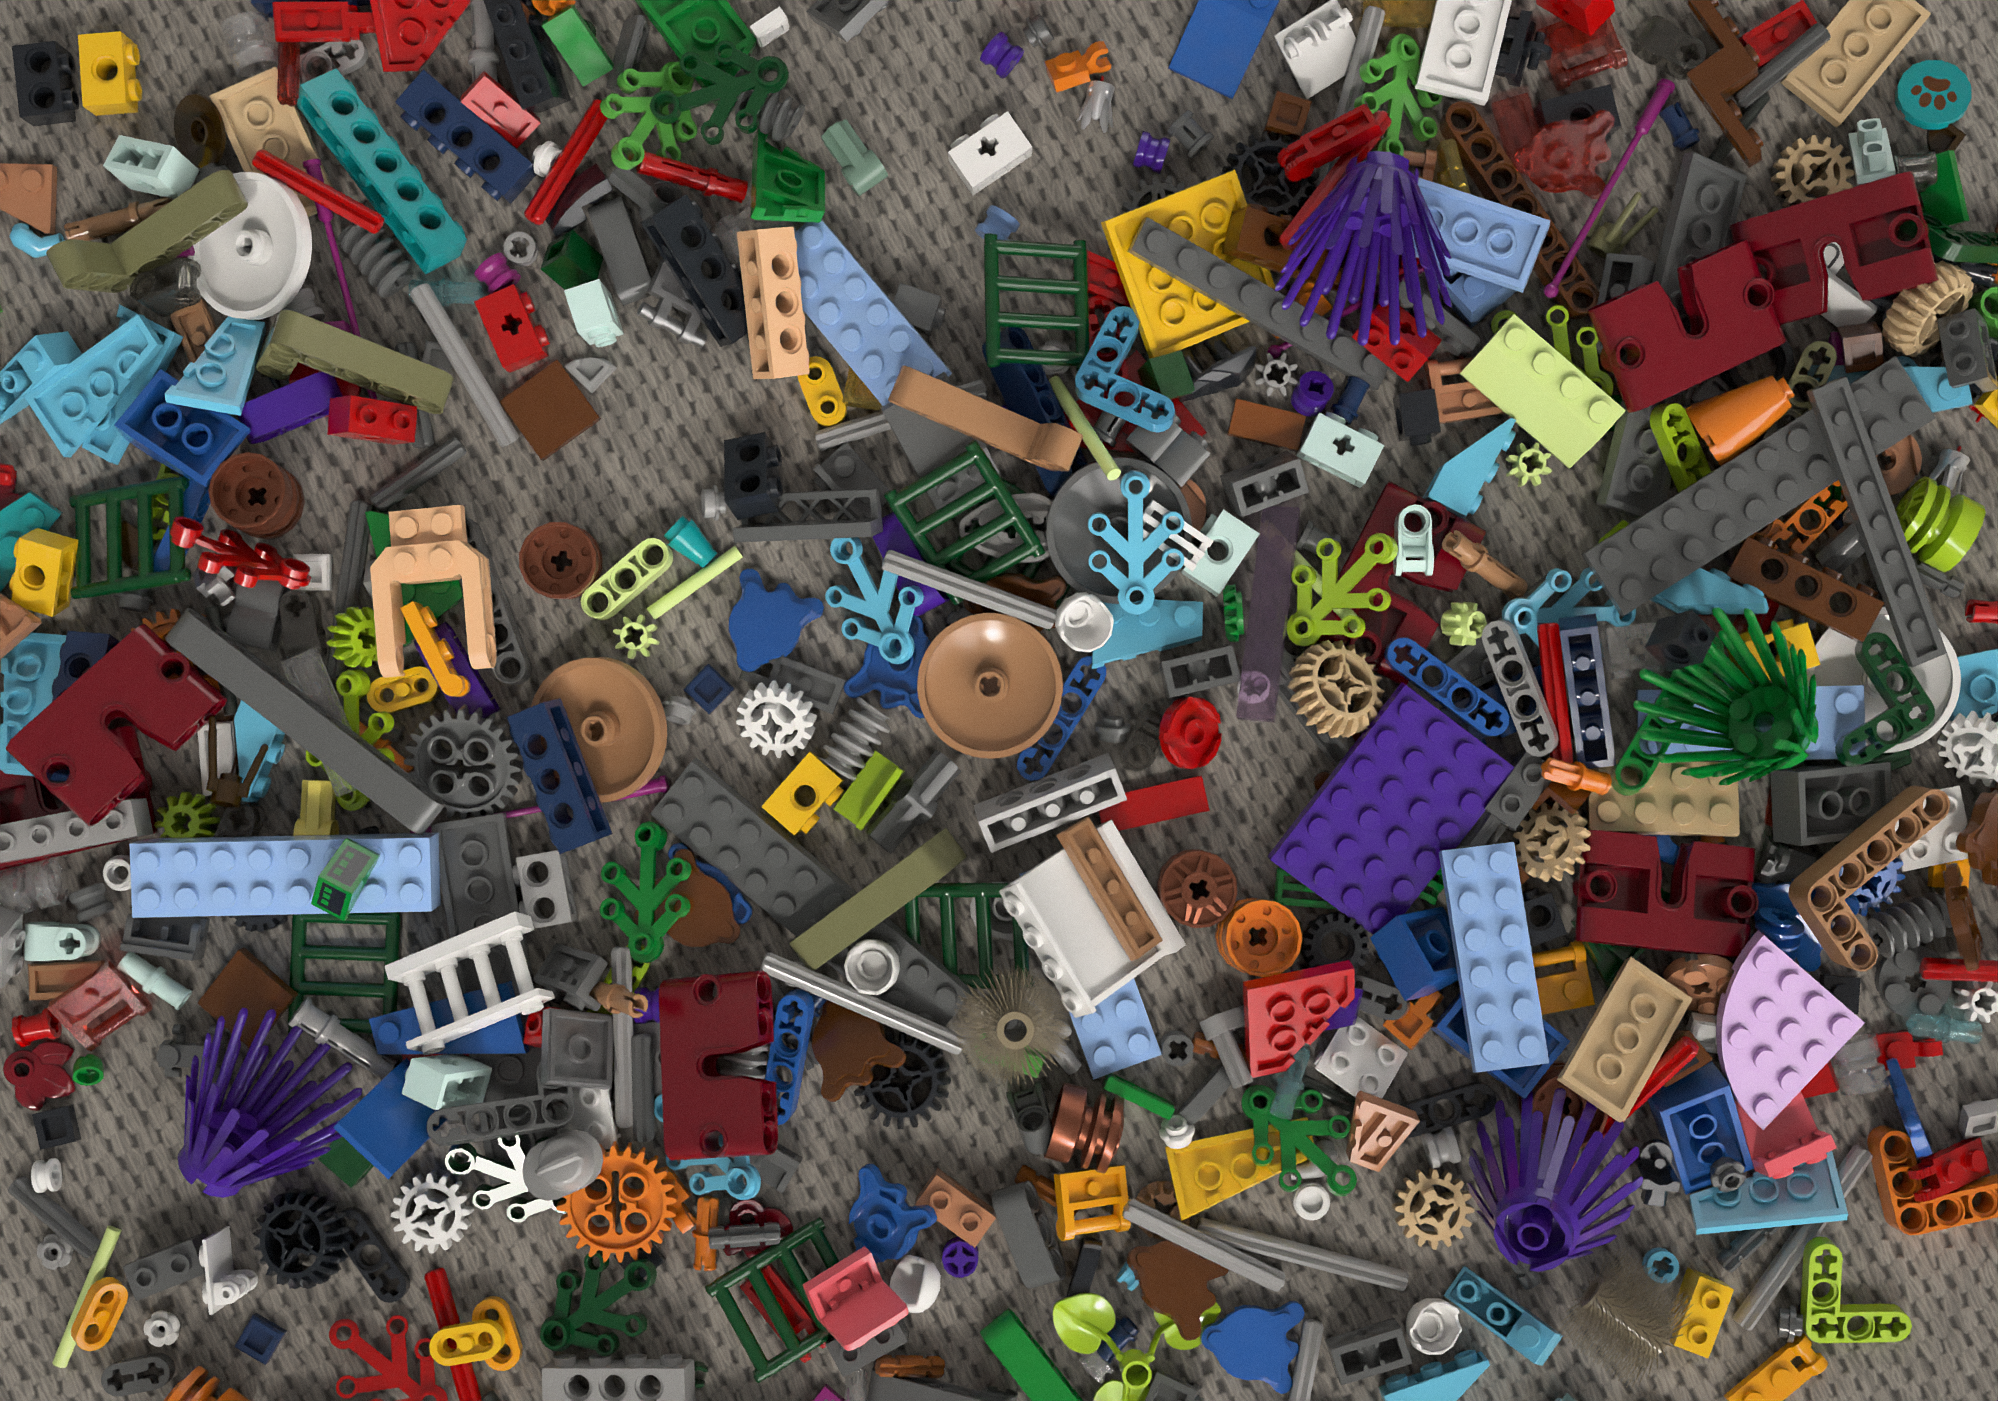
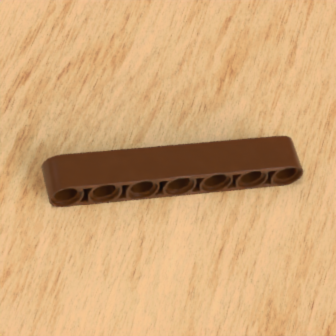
[1440,101,1599,320]

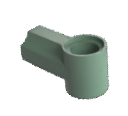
[821,119,888,197]

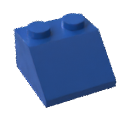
[1370,907,1458,1001]

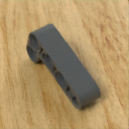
[427,1061,575,1146]
[867,1367,1018,1401]

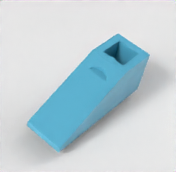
[0,331,82,424]
[1423,417,1516,518]
[1650,568,1769,615]
[234,700,285,802]
[1444,1266,1563,1366]
[1379,1350,1490,1401]

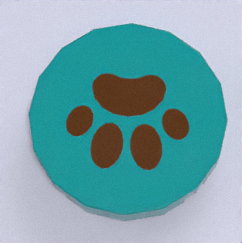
[1895,60,1972,130]

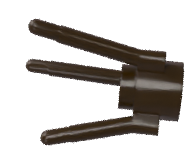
[206,715,269,808]

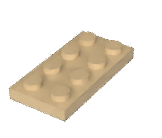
[1781,0,1931,128]
[209,67,333,217]
[1587,760,1740,837]
[1557,957,1693,1123]

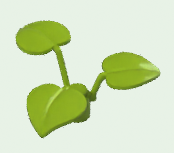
[1052,1293,1221,1401]

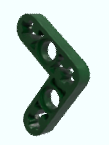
[1900,207,1998,264]
[1835,632,1935,767]

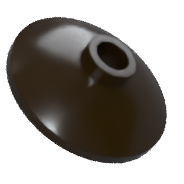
[174,94,226,168]

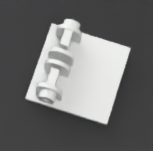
[1274,0,1356,99]
[1892,786,1968,872]
[1313,1016,1408,1098]
[552,1087,621,1149]
[199,1226,258,1315]

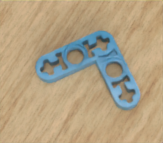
[1075,306,1175,433]

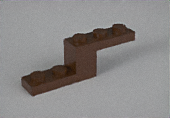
[1684,0,1764,168]

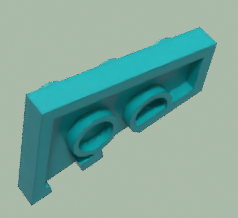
[0,491,63,592]

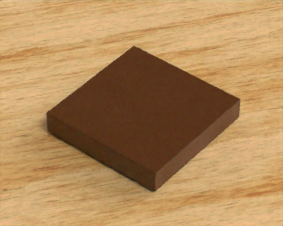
[499,360,601,461]
[197,947,298,1048]

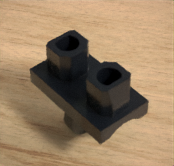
[1494,10,1553,87]
[1627,1139,1680,1207]

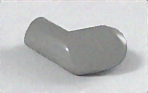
[1048,1019,1081,1075]
[1289,1140,1338,1180]

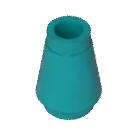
[664,516,717,568]

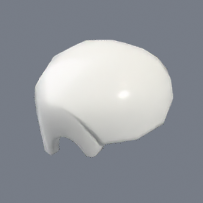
[1055,592,1114,652]
[844,939,900,995]
[889,1255,941,1313]
[1406,1298,1462,1355]

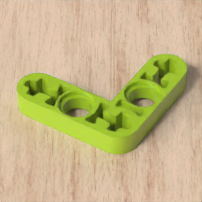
[1800,1236,1912,1343]

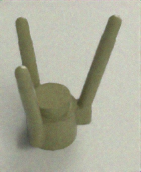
[1586,170,1658,259]

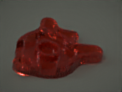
[1512,109,1615,199]

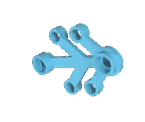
[1087,470,1184,614]
[825,537,924,664]
[1502,567,1636,657]
[654,1094,761,1200]

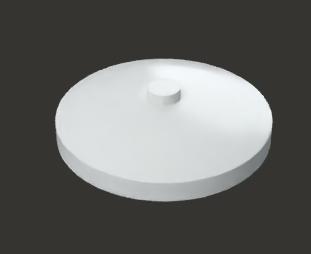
[188,172,312,320]
[1807,607,1961,753]

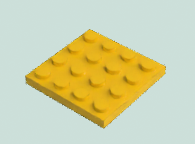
[1101,170,1276,359]

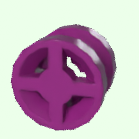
[474,253,521,294]

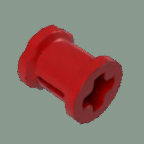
[12,1007,62,1047]

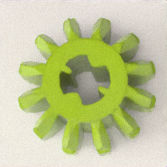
[326,606,378,668]
[154,792,221,838]

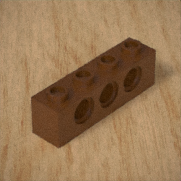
[1222,204,1368,296]
[1725,534,1885,642]

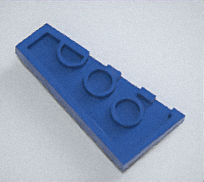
[369,981,530,1054]

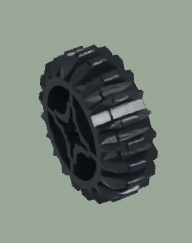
[1221,131,1319,217]
[854,1031,951,1129]
[253,1188,352,1289]

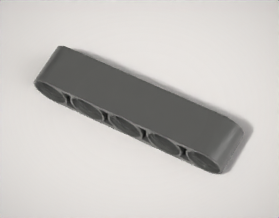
[459,516,532,685]

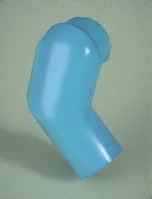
[10,223,65,258]

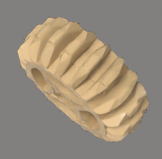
[1882,260,1974,357]
[1287,640,1385,738]

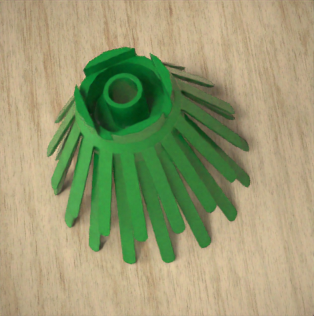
[1633,607,1819,785]

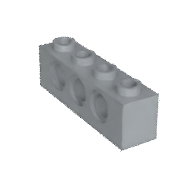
[974,753,1127,853]
[0,798,153,863]
[542,1354,696,1401]

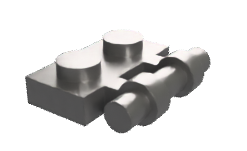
[637,259,727,348]

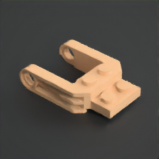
[370,505,497,678]

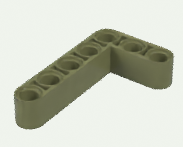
[46,170,248,293]
[256,310,454,414]
[789,828,968,971]

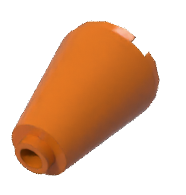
[1685,375,1795,466]

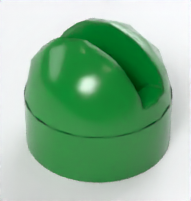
[73,1053,104,1086]

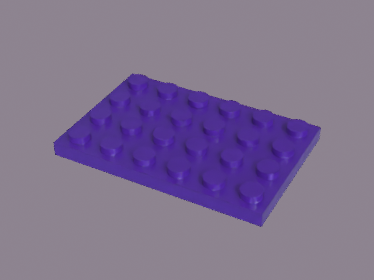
[1267,682,1515,935]

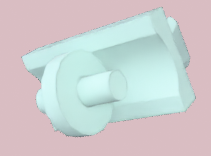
[1848,118,1896,185]

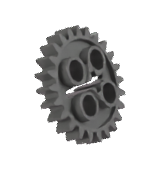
[404,704,523,819]

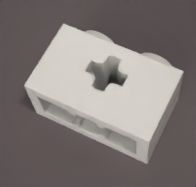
[948,111,1032,195]

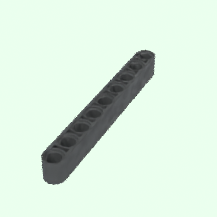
[165,608,445,835]

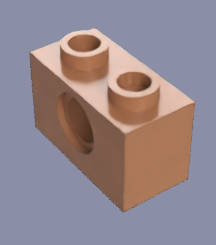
[915,1168,996,1248]

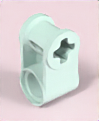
[1393,504,1434,576]
[24,921,101,961]

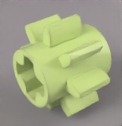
[1505,442,1552,487]
[1441,602,1487,646]
[613,615,660,659]

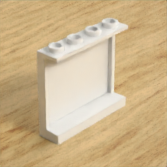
[999,820,1186,1018]

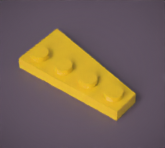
[1165,1117,1314,1221]

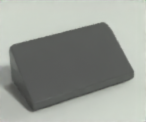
[606,15,650,95]

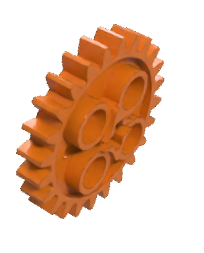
[556,1141,678,1263]

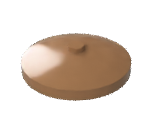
[917,612,1063,759]
[531,656,667,803]

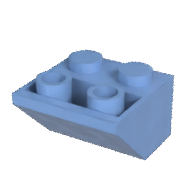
[1435,268,1517,329]

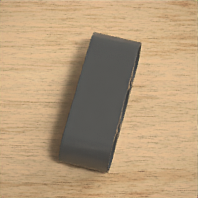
[587,196,652,306]
[992,1181,1066,1289]

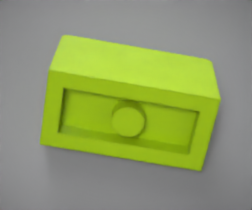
[834,750,905,831]

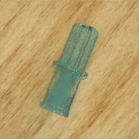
[408,278,483,307]
[1906,1014,1982,1045]
[1269,1047,1310,1119]

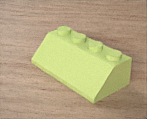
[1460,314,1626,469]

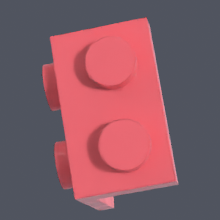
[1734,1091,1837,1179]
[802,1246,909,1351]

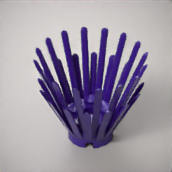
[1275,151,1451,346]
[177,1008,362,1198]
[1467,1088,1643,1272]

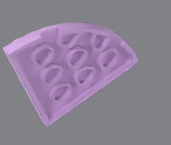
[1716,930,1865,1130]

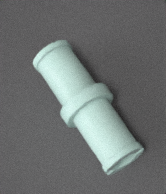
[117,952,192,1010]

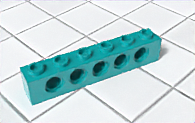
[295,68,467,275]

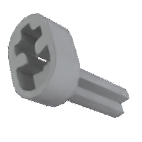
[1199,1005,1253,1089]

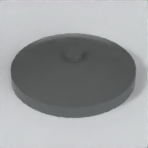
[1045,457,1192,604]

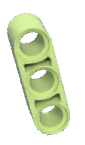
[581,538,673,620]

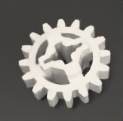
[736,680,817,758]
[1937,711,1998,786]
[391,1171,474,1253]

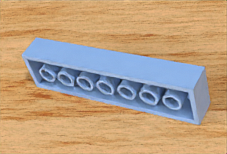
[129,833,441,918]

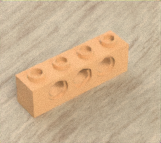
[737,226,810,379]

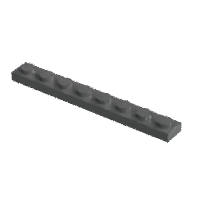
[1127,217,1389,390]
[1806,377,1947,667]

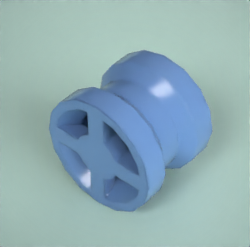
[975,205,1020,240]

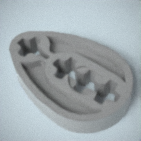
[959,493,1051,563]

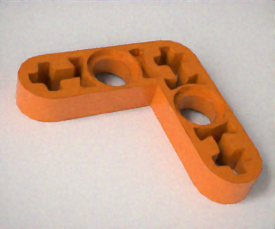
[1749,480,1848,555]

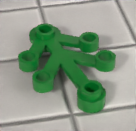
[600,821,692,963]
[1241,1085,1357,1196]

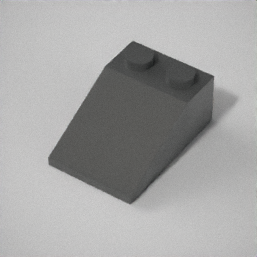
[881,372,1001,510]
[1771,762,1892,846]

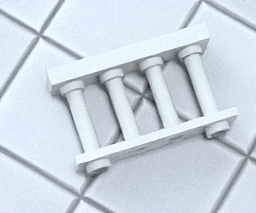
[385,912,555,1055]

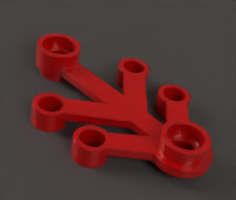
[170,517,311,589]
[329,1315,448,1401]

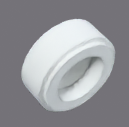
[1292,1182,1330,1220]

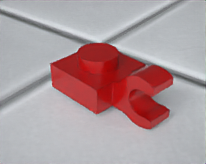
[1871,1030,1943,1071]

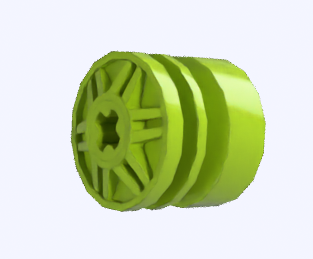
[1895,476,1986,573]

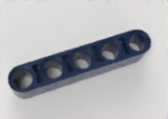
[982,327,1088,497]

